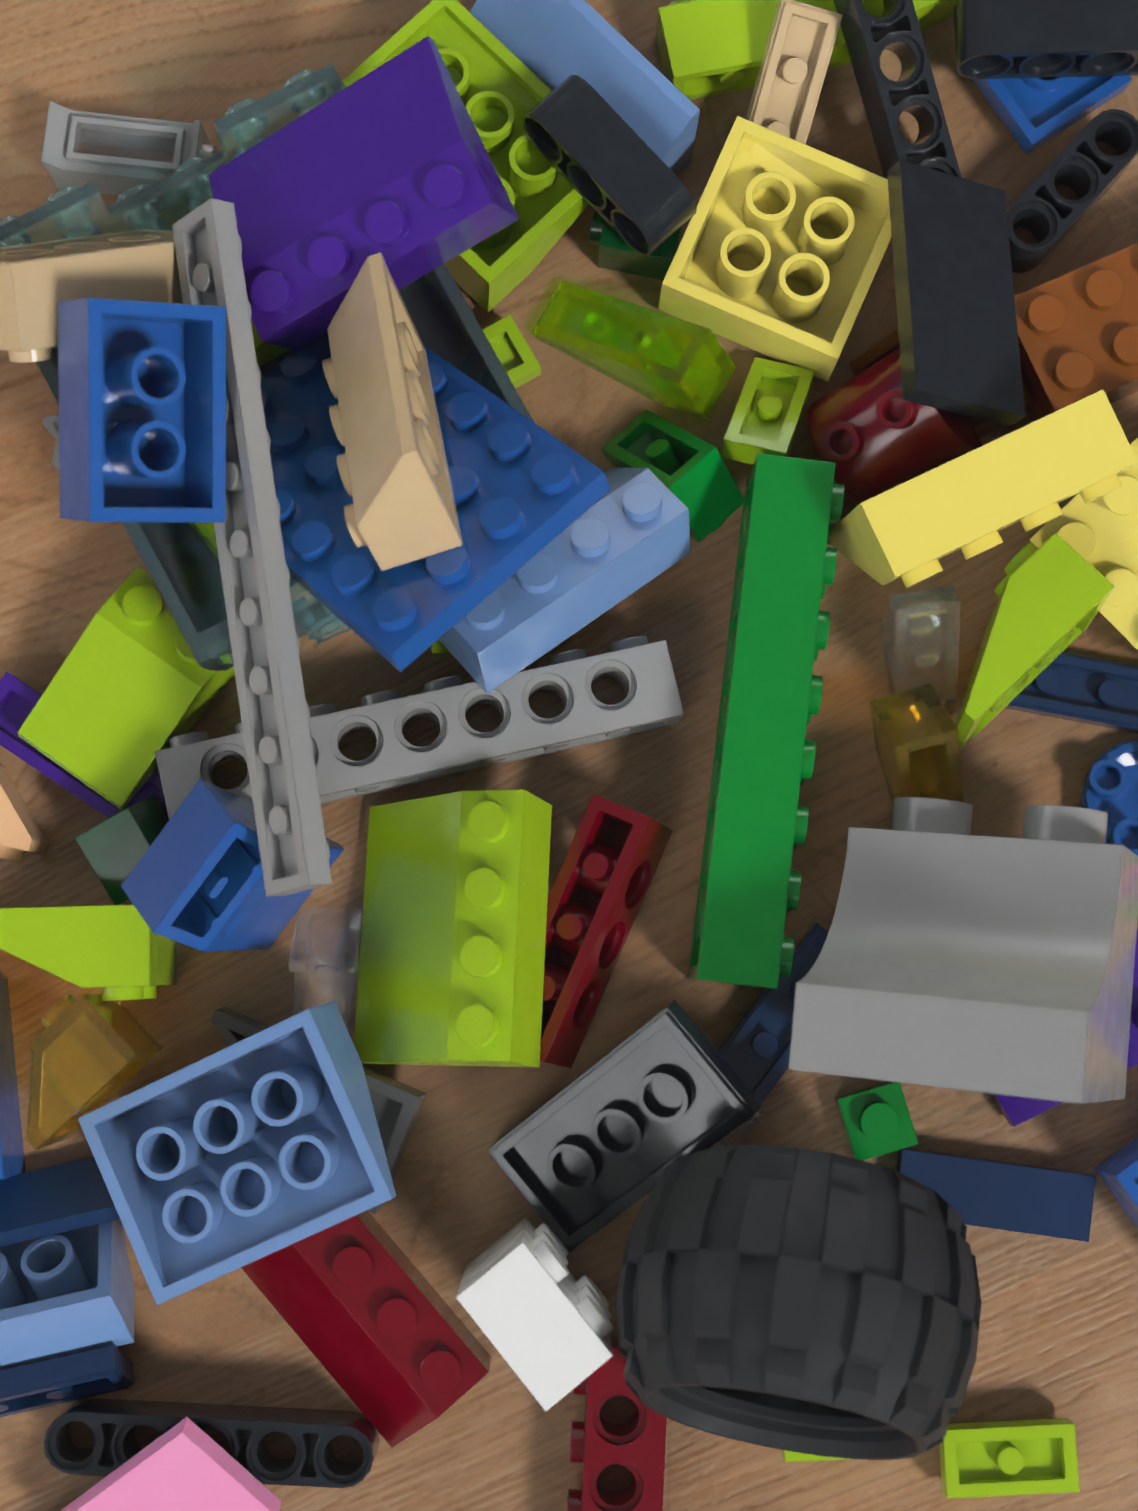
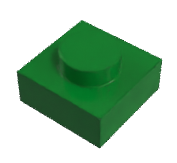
[835,1081,919,1160]

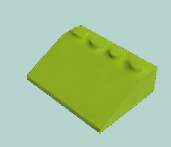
[310,0,589,313]
[354,789,552,1068]

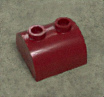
[808,348,983,505]

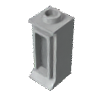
[41,101,218,204]

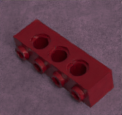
[540,794,673,1068]
[567,1336,667,1511]

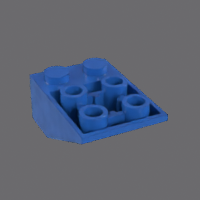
[121,779,344,952]

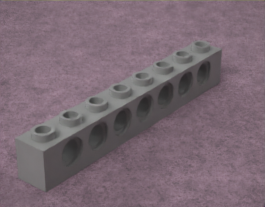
[155,636,684,820]

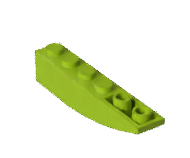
[655,0,961,101]

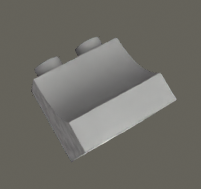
[789,797,1138,1104]

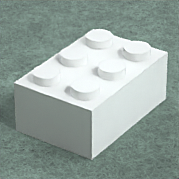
[456,1217,614,1411]

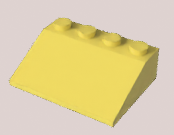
[828,390,1138,588]

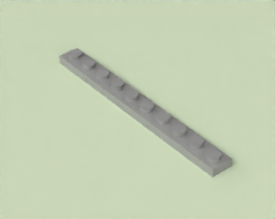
[172,198,332,897]

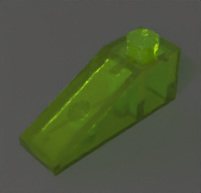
[531,281,736,420]

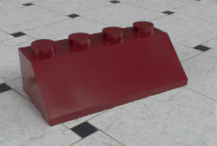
[241,1210,491,1448]

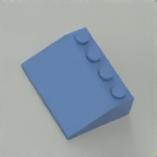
[78,1001,396,1305]

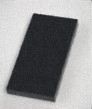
[887,160,1025,426]
[487,1000,762,1252]

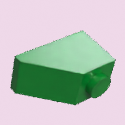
[601,409,745,542]

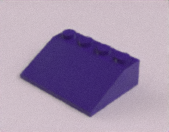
[208,36,519,351]

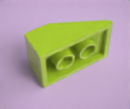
[947,533,1115,754]
[18,566,235,811]
[0,905,176,1001]

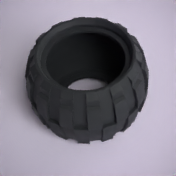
[616,1145,981,1460]

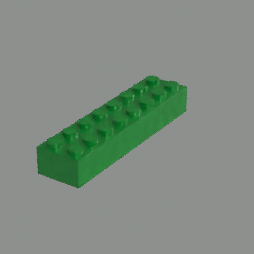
[688,453,844,989]

